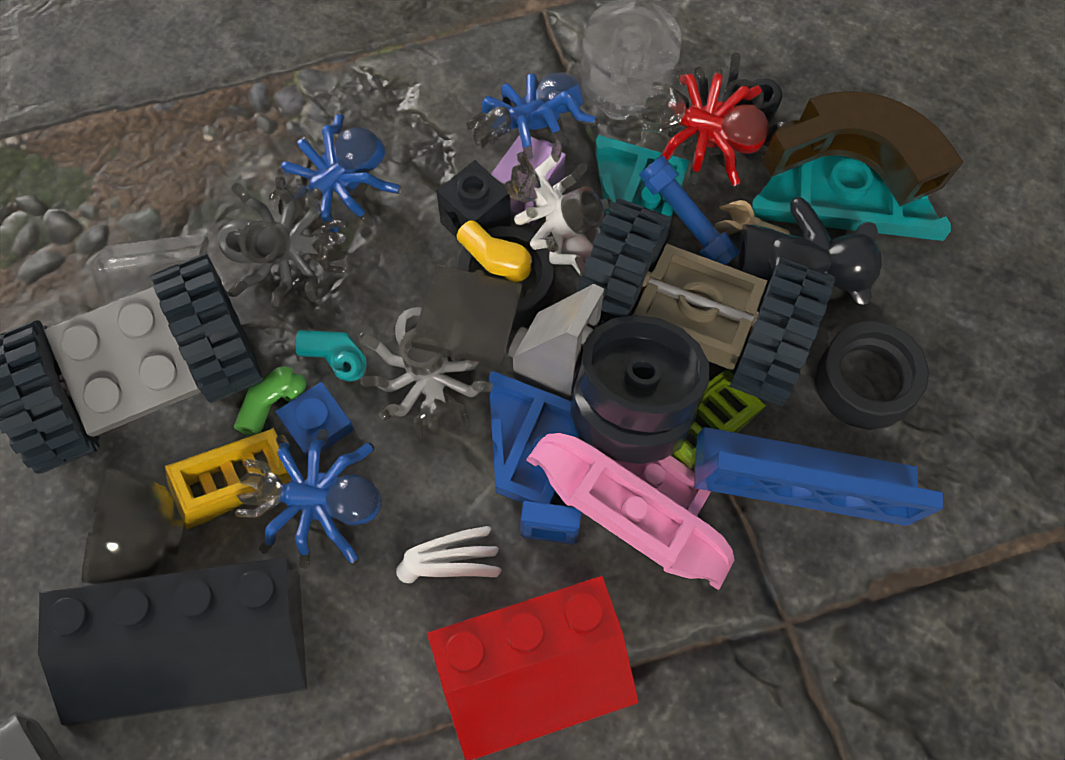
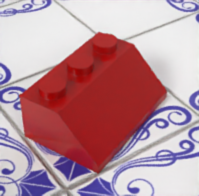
[427,576,639,760]

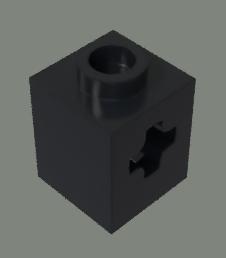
[436,160,511,238]

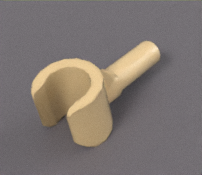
[715,200,790,235]

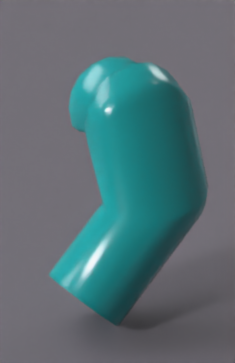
[295,330,367,382]

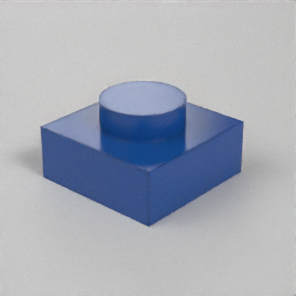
[275,382,354,460]

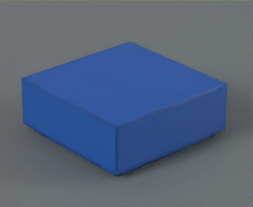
[521,501,581,545]

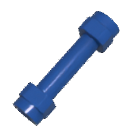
[639,155,740,265]

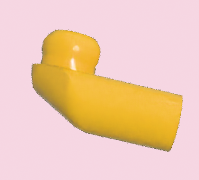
[457,221,532,282]

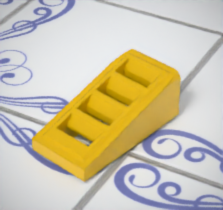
[165,428,292,530]

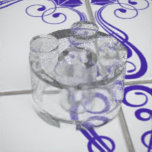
[580,0,682,120]

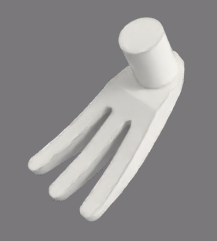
[396,526,502,583]

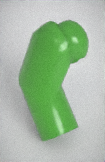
[234,366,307,436]

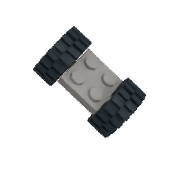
[0,253,263,474]

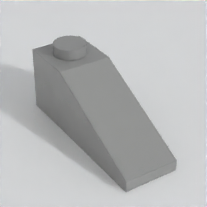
[508,284,604,401]

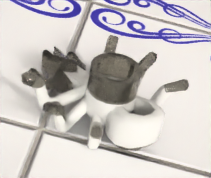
[504,141,613,276]

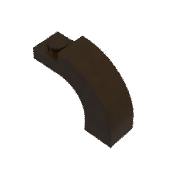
[762,91,964,207]

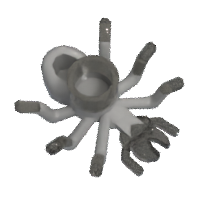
[358,305,493,440]

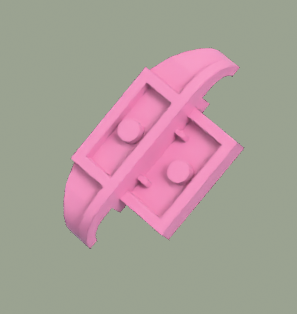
[526,433,735,590]

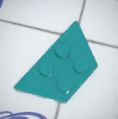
[751,155,951,241]

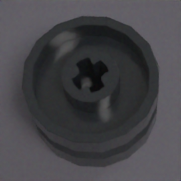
[570,315,709,464]

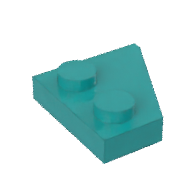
[595,135,690,220]

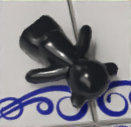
[737,197,882,305]

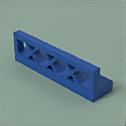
[694,427,943,526]

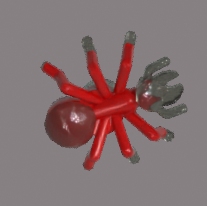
[642,68,769,189]

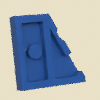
[489,371,581,504]

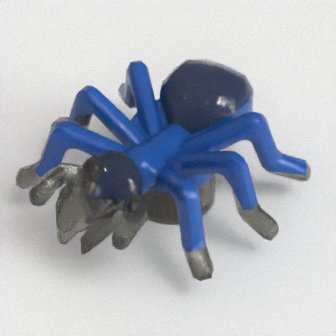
[466,72,599,160]
[269,113,403,245]
[235,429,382,569]

